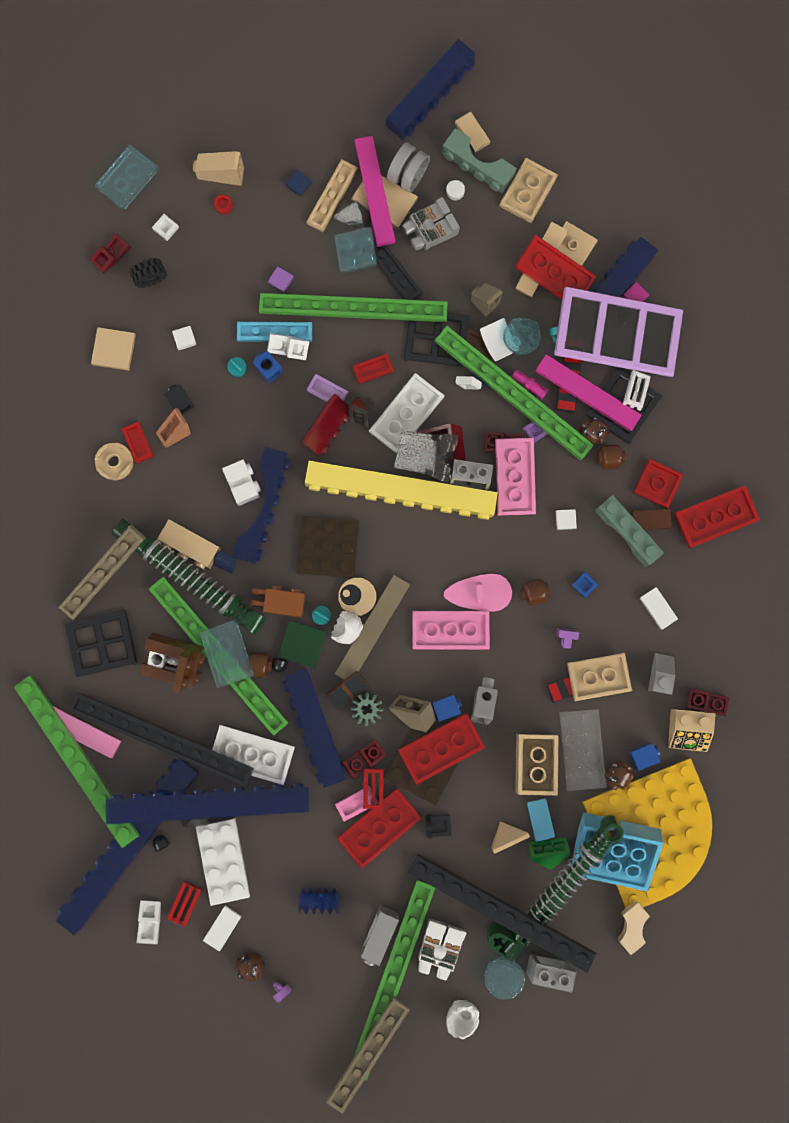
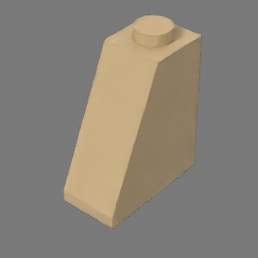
[193,151,244,186]

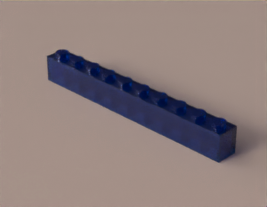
[55,758,200,935]
[106,784,309,825]

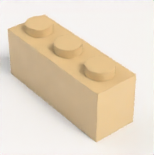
[158,520,221,570]

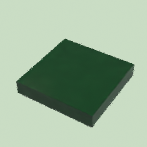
[278,621,327,669]

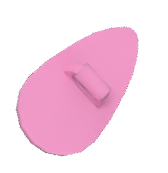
[444,574,512,612]

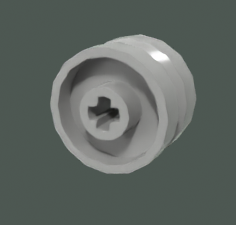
[387,142,430,193]

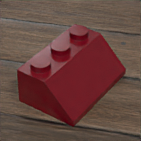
[299,393,351,456]

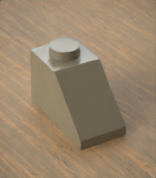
[471,283,503,317]
[389,695,436,732]

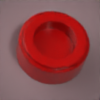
[214,194,233,215]

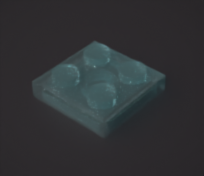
[334,227,377,273]

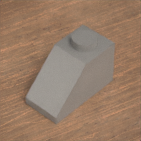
[648,653,676,695]

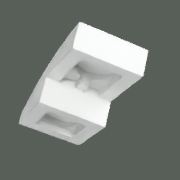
[267,333,309,360]
[137,901,161,944]

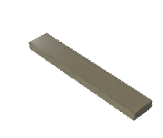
[59,524,146,620]
[335,575,410,680]
[326,996,410,1114]

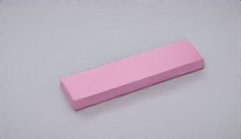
[53,706,122,759]

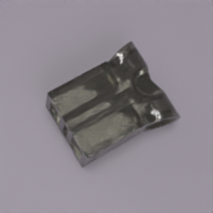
[394,430,458,483]

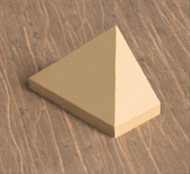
[491,821,530,854]

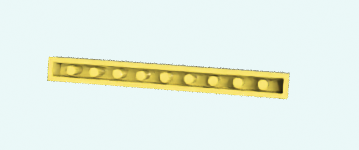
[305,461,498,520]

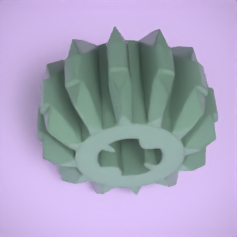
[350,693,384,726]

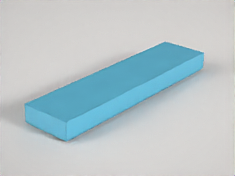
[237,322,312,342]

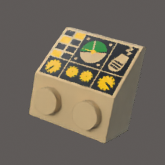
[668,709,715,752]

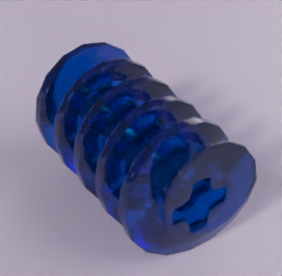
[299,888,339,914]

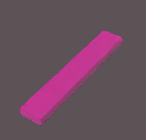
[354,136,395,247]
[535,355,641,432]

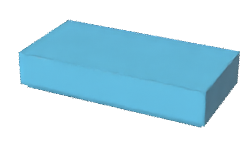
[526,798,555,842]

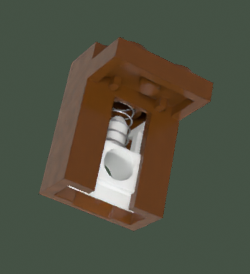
[139,633,206,694]

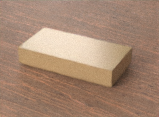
[455,112,490,153]

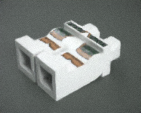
[418,918,466,980]

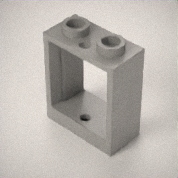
[449,459,493,491]
[361,905,399,966]
[526,953,576,993]

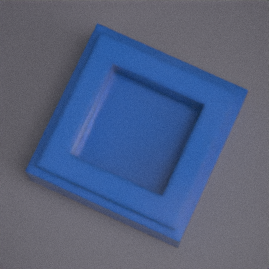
[571,571,599,599]

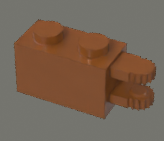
[249,586,306,618]

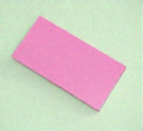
[495,438,536,516]
[412,611,490,650]

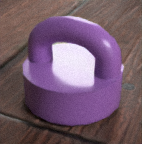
[273,982,292,1003]

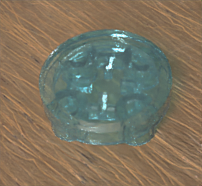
[503,318,541,355]
[484,957,525,1000]

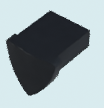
[425,814,451,839]

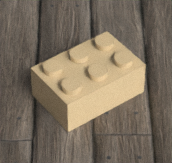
[515,734,558,795]

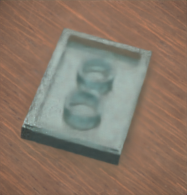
[94,145,159,210]
[199,620,254,688]

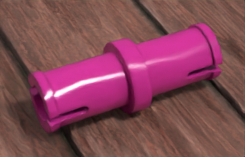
[511,369,548,400]

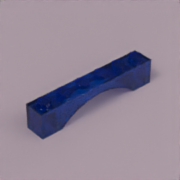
[232,447,291,565]

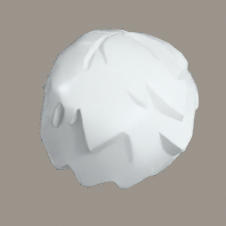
[331,611,364,644]
[447,1000,479,1039]

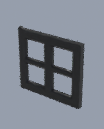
[404,313,469,367]
[585,367,663,444]
[65,609,137,677]

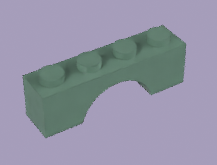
[442,128,517,194]
[595,495,664,567]

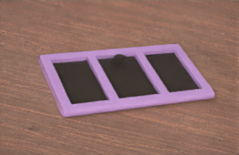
[554,287,683,377]

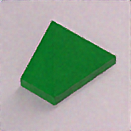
[528,837,570,870]

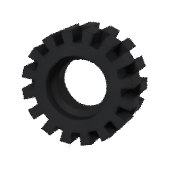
[129,258,167,288]

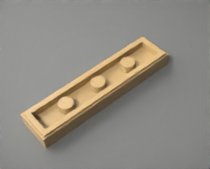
[307,159,358,232]
[515,222,568,298]

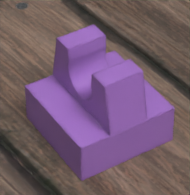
[556,627,579,649]

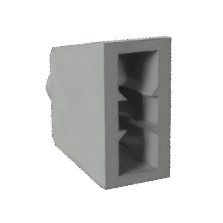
[470,677,498,725]

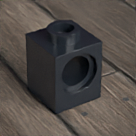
[164,383,195,415]

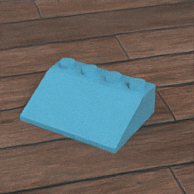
[571,812,664,891]

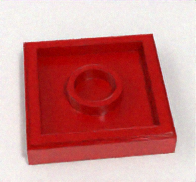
[633,458,684,509]

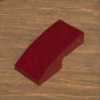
[89,233,131,273]

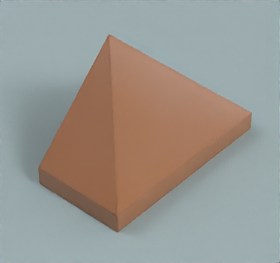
[156,408,191,447]

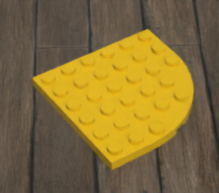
[582,758,712,908]

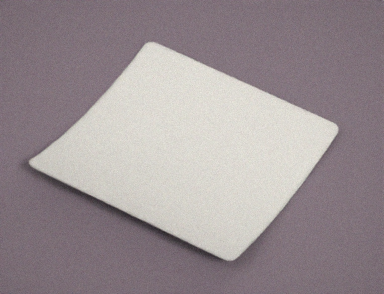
[480,318,519,361]

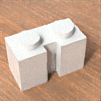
[222,460,261,506]

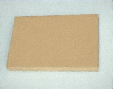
[499,158,558,223]
[351,175,418,229]
[567,653,632,701]

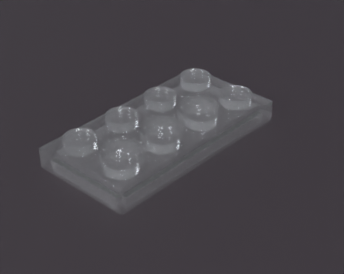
[559,709,606,791]

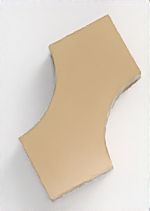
[617,900,650,955]

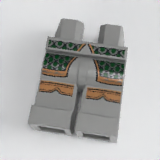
[402,197,460,251]

